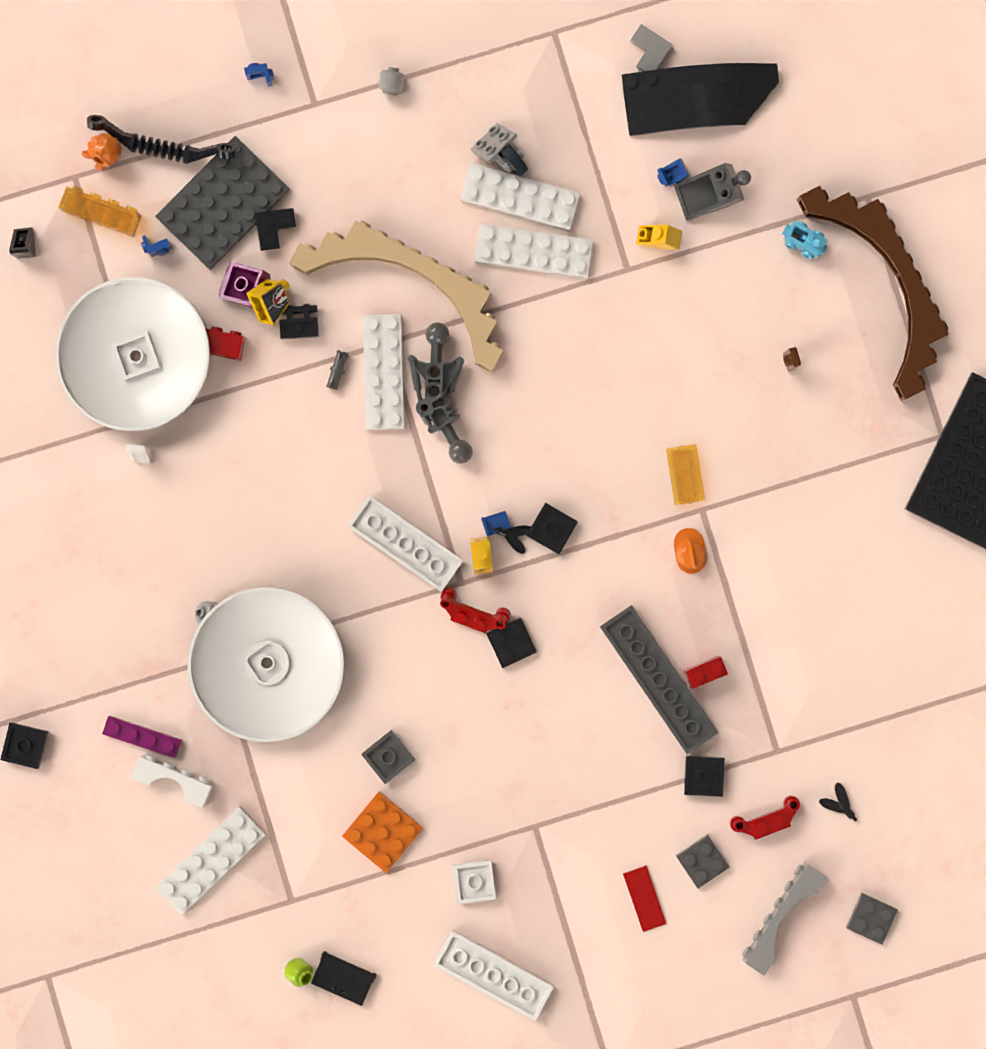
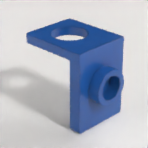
[481,511,511,537]

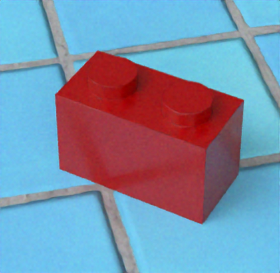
[206,326,246,361]
[683,656,728,689]

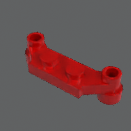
[440,587,511,633]
[729,795,800,840]

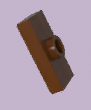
[783,347,801,372]

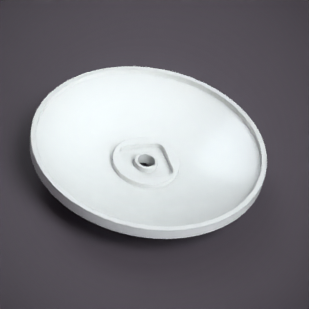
[188,587,344,742]

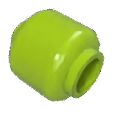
[284,958,313,987]

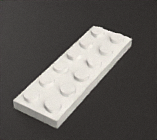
[460,163,580,231]
[475,224,593,278]
[363,314,404,430]
[347,495,463,592]
[155,806,266,916]
[433,930,554,1021]

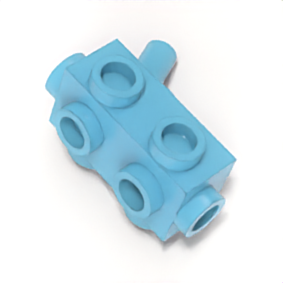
[782,221,827,259]

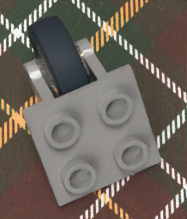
[470,123,528,176]

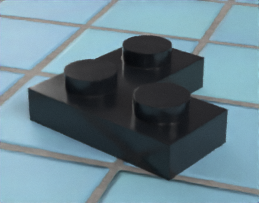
[255,208,296,251]

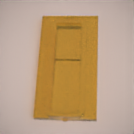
[666,444,705,505]

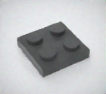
[361,730,415,784]
[676,834,730,889]
[846,892,898,945]

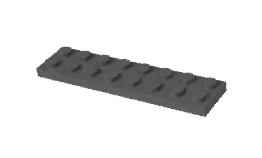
[600,605,719,754]

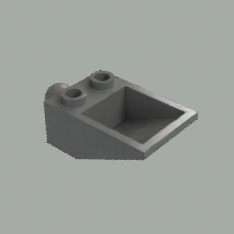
[674,163,751,221]

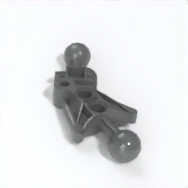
[408,322,473,464]

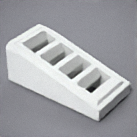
[126,444,153,464]

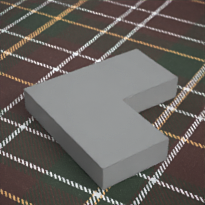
[630,24,673,71]

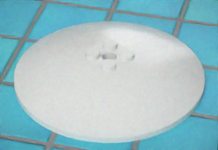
[55,277,210,431]

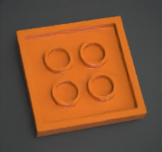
[342,791,423,873]

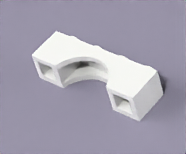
[131,754,214,808]

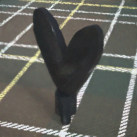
[493,525,531,554]
[819,783,857,821]

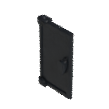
[311,951,377,1006]

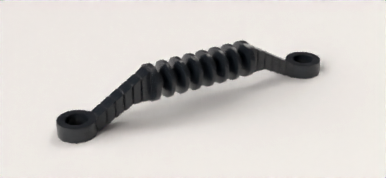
[87,115,236,164]

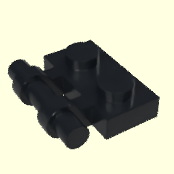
[279,303,319,340]

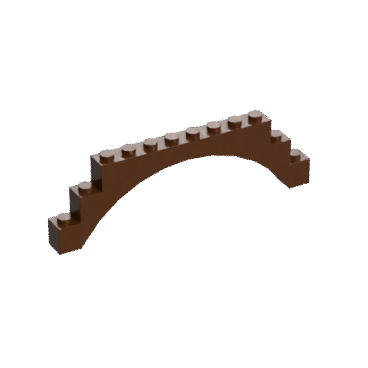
[797,186,949,401]

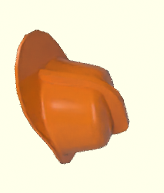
[674,528,707,574]

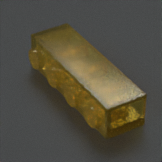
[58,186,142,237]

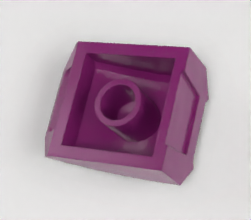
[219,261,271,309]

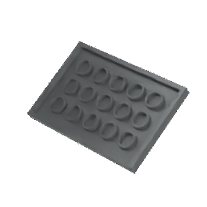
[155,136,290,270]

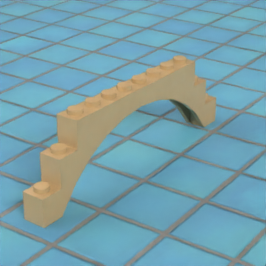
[289,220,503,373]

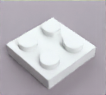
[453,860,496,904]

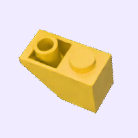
[636,225,682,250]

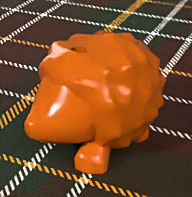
[82,133,122,171]

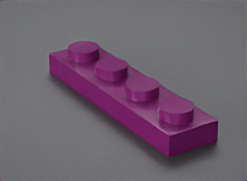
[102,715,182,758]

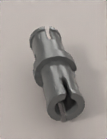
[326,350,349,390]

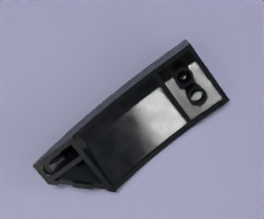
[622,63,779,136]

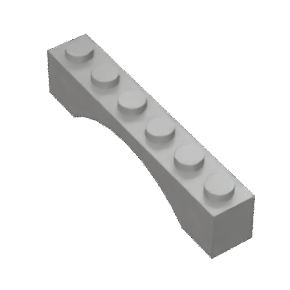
[742,862,827,976]

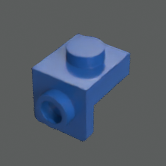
[244,63,274,87]
[657,158,690,187]
[141,235,173,257]

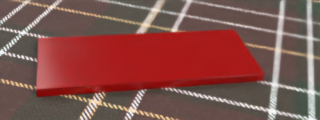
[623,866,666,932]

